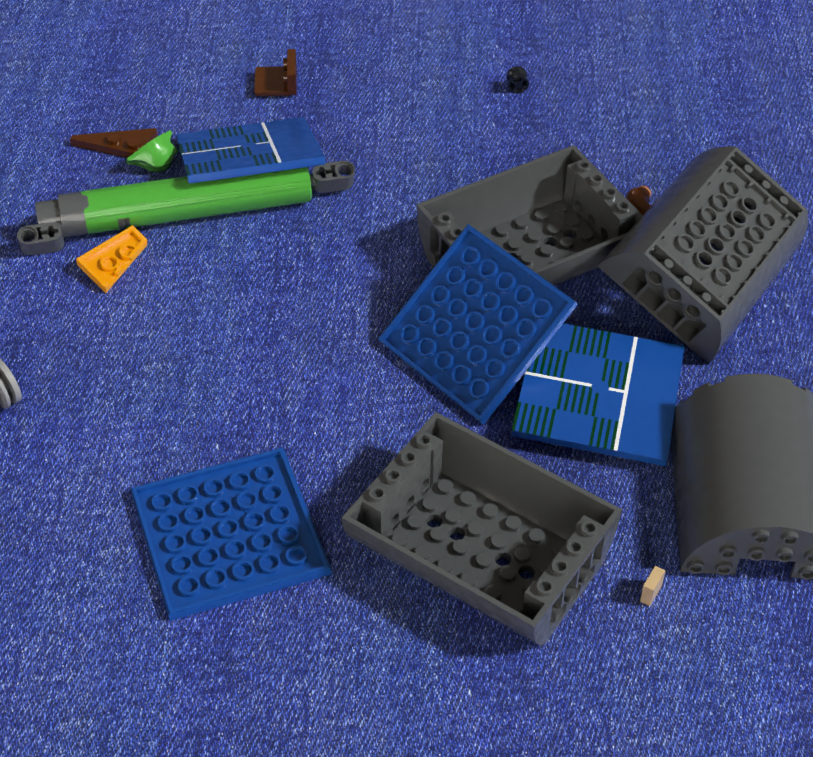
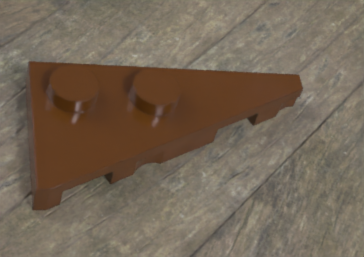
[70,128,158,158]

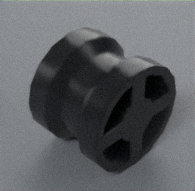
[506,66,529,93]

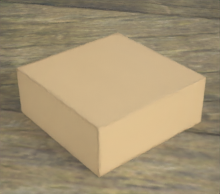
[640,566,665,606]

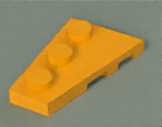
[76,225,147,293]

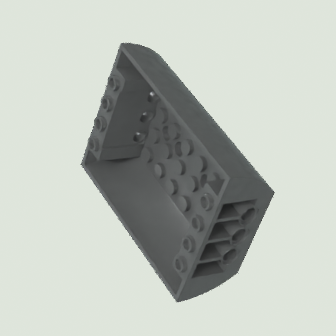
[416,145,643,286]
[598,146,808,364]
[342,412,622,645]

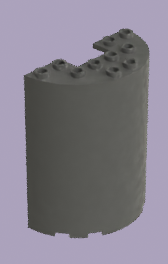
[671,374,813,580]

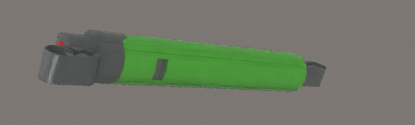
[17,161,355,256]

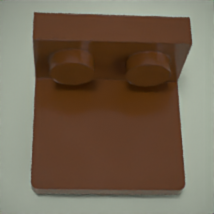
[254,49,297,97]

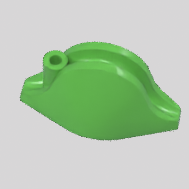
[126,130,178,172]

